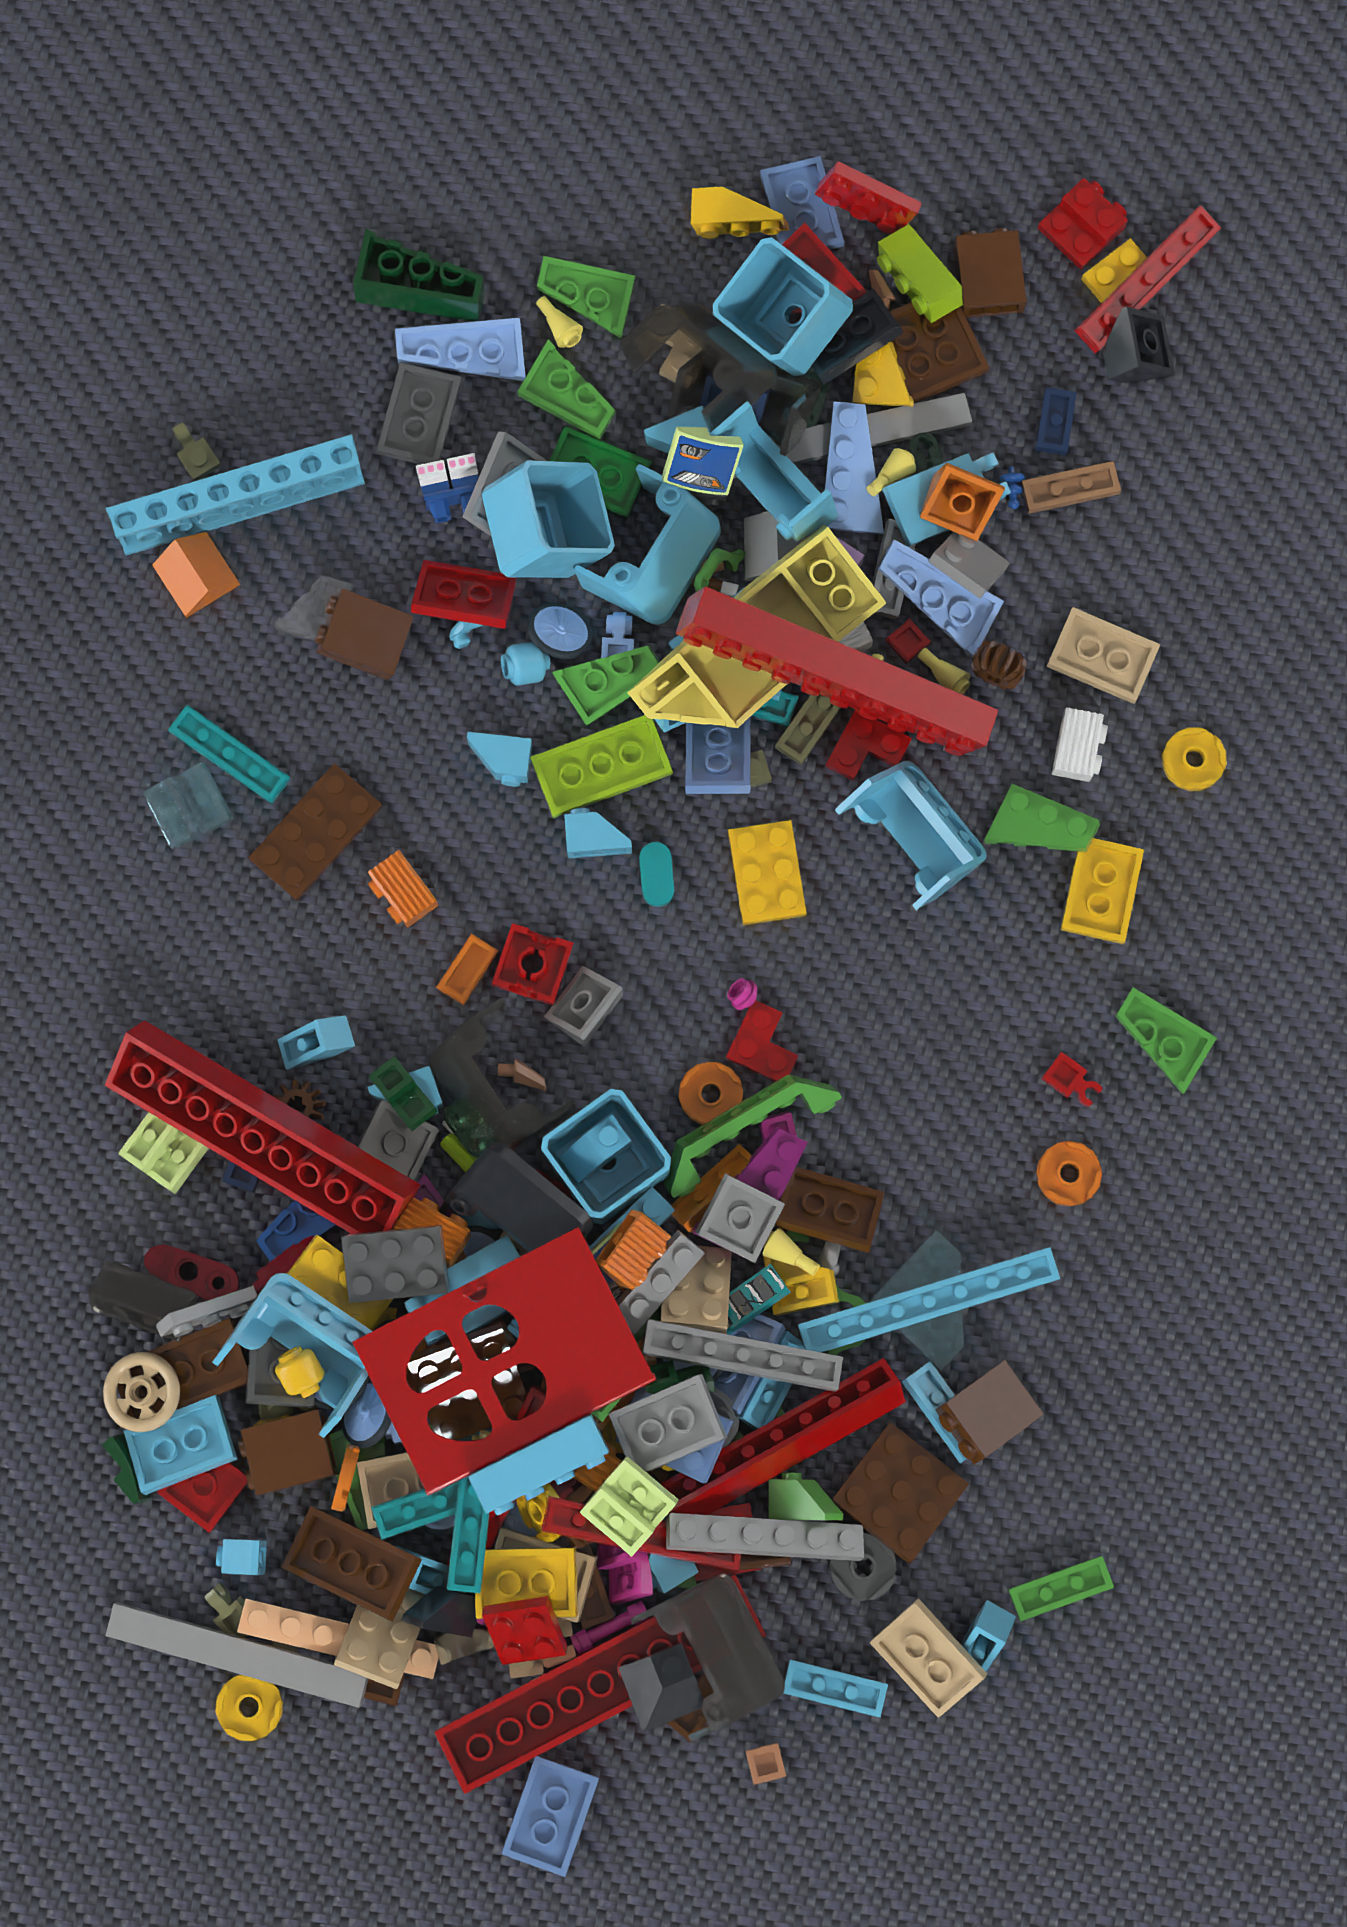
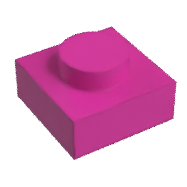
[758,1111,797,1142]

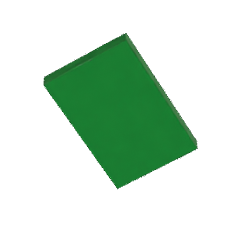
[549,426,652,520]

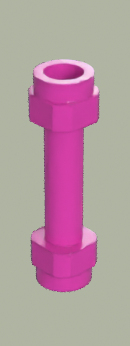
[570,1600,650,1655]

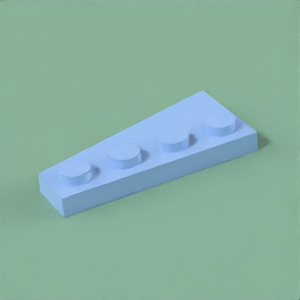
[395,318,526,381]
[825,401,884,535]
[877,540,1004,658]

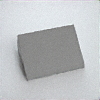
[744,511,807,581]
[544,966,623,1047]

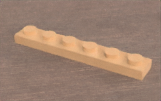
[237,1598,439,1679]

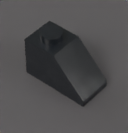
[401,1586,477,1638]

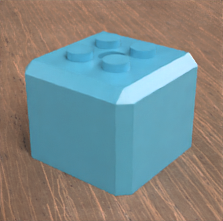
[713,237,853,376]
[482,460,615,578]
[541,1089,671,1224]

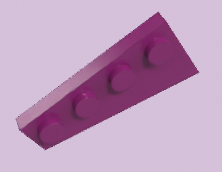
[690,1127,808,1255]

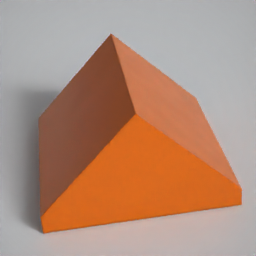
[920,463,1005,541]
[152,532,240,618]

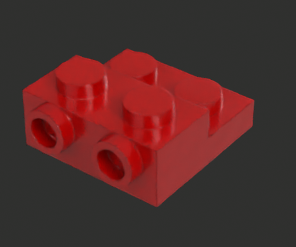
[1037,178,1128,270]

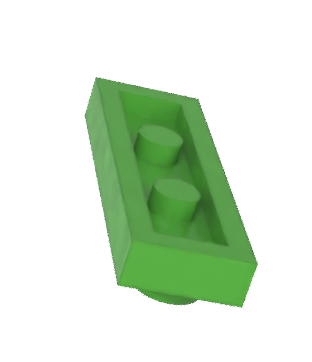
[1008,1556,1114,1622]

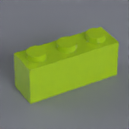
[877,224,963,323]

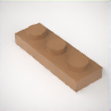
[1021,461,1121,514]

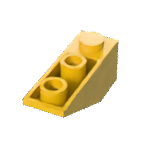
[691,187,789,239]

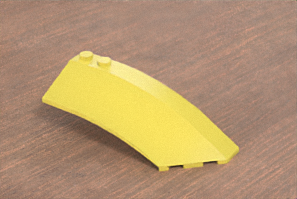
[628,525,886,728]

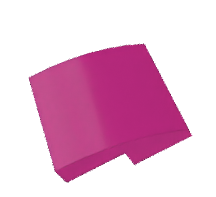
[597,1543,653,1604]

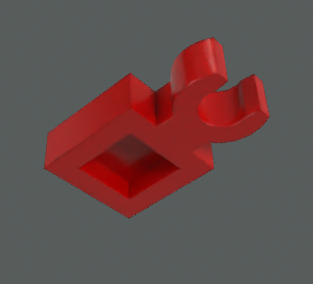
[1041,1052,1103,1107]

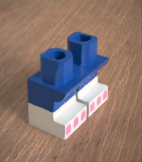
[416,453,479,524]

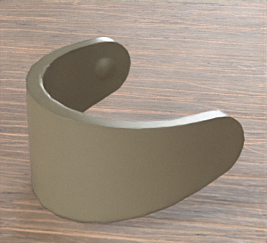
[434,1628,494,1665]

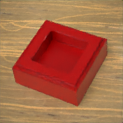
[885,618,931,664]

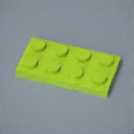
[530,715,673,818]

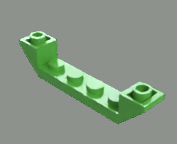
[664,1074,842,1198]

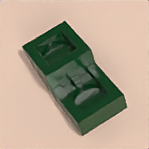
[368,1056,438,1132]
[645,1360,716,1394]
[102,1434,151,1505]

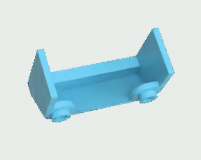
[710,401,839,541]
[574,464,721,624]
[835,761,987,910]
[212,1273,372,1438]

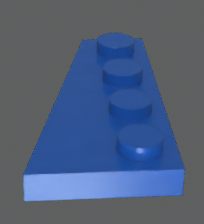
[256,1140,348,1261]

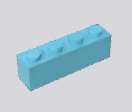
[468,1414,609,1516]

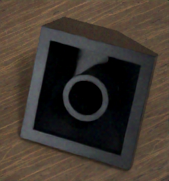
[1103,307,1175,384]
[618,1642,706,1732]

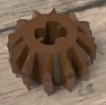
[970,641,1027,689]
[272,1079,326,1120]

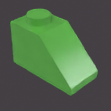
[769,1473,843,1520]

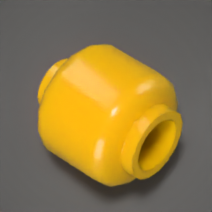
[275,1345,325,1398]

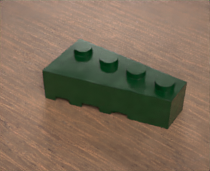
[353,229,485,322]

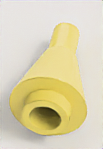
[536,296,583,348]
[867,448,916,496]
[918,648,970,695]
[763,1228,820,1276]

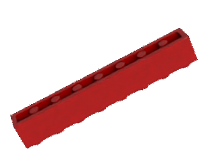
[661,1358,906,1515]

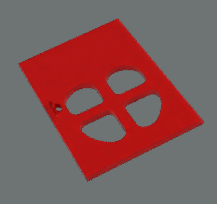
[352,1227,656,1496]

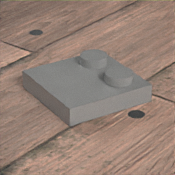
[928,532,1010,599]
[695,1173,785,1263]

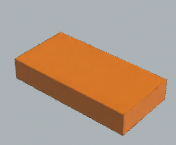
[436,933,499,1006]

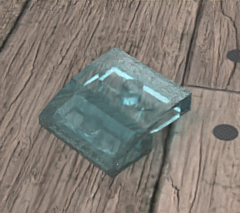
[143,762,233,849]

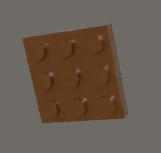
[890,302,990,404]
[408,1323,527,1440]
[832,1422,969,1564]

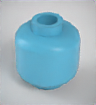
[501,642,550,686]

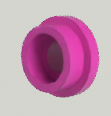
[727,978,758,1010]

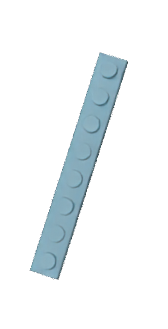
[798,1247,1060,1353]

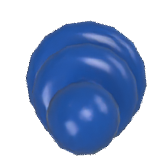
[999,466,1025,509]

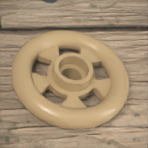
[103,1352,180,1432]

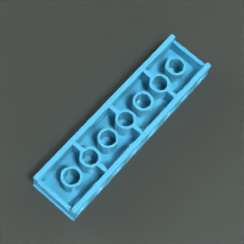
[106,434,365,556]

